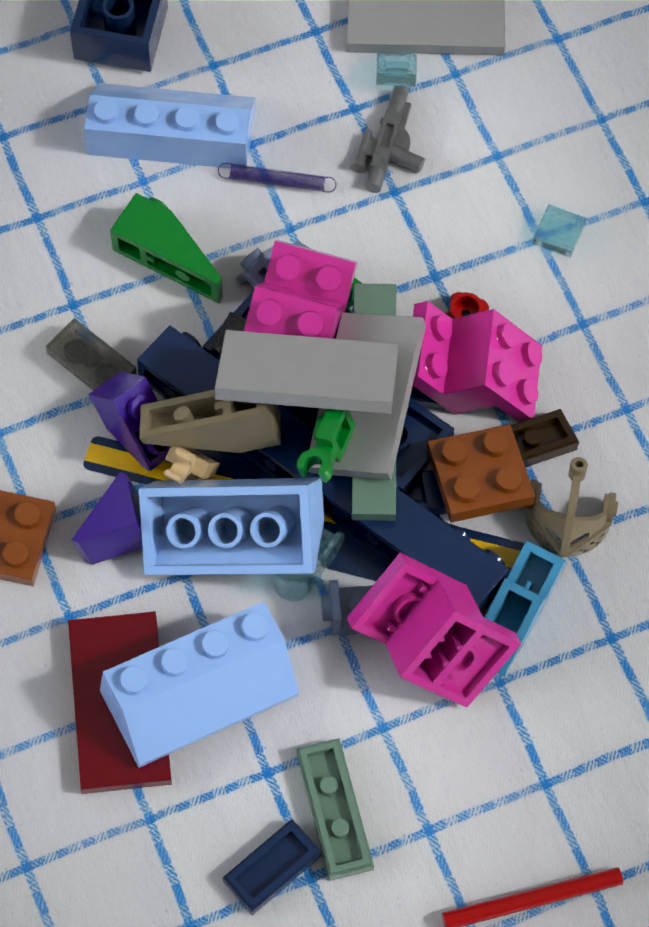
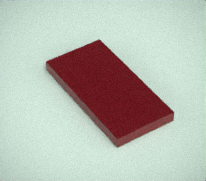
[68,611,172,794]

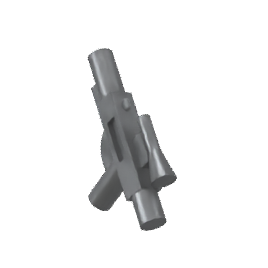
[350,84,425,193]

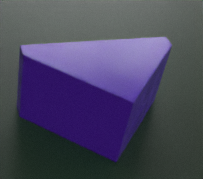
[71,472,143,565]

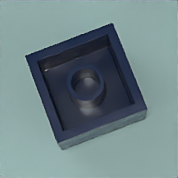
[70,0,168,72]

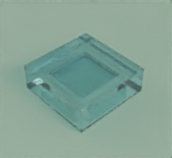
[376,52,417,87]
[533,204,586,258]

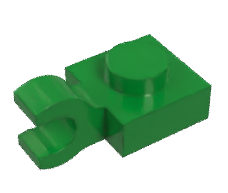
[297,409,355,483]

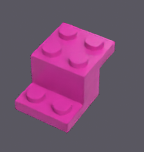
[244,240,358,339]
[413,301,542,422]
[347,553,522,707]

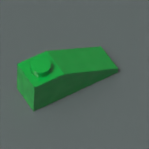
[110,193,223,304]

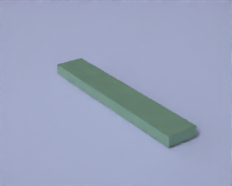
[352,283,396,521]

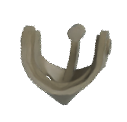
[526,457,618,557]

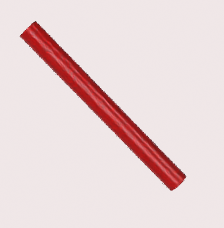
[442,867,623,927]

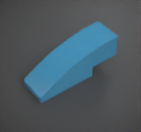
[485,540,567,677]

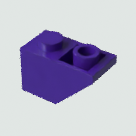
[88,371,171,471]

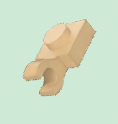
[164,446,220,484]

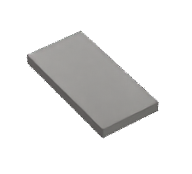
[347,0,505,55]
[308,312,426,480]
[215,330,399,414]

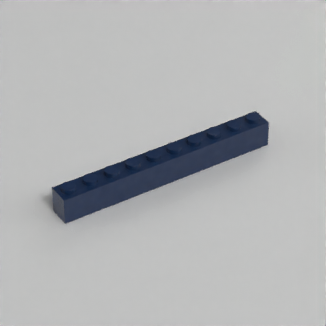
[137,325,509,614]

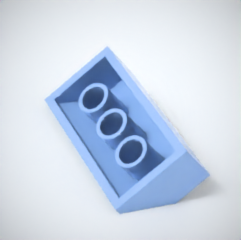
[84,83,256,170]
[139,478,324,575]
[100,601,299,768]

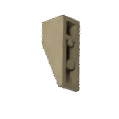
[139,389,281,453]

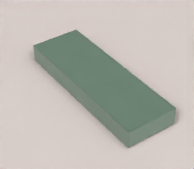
[296,738,374,881]

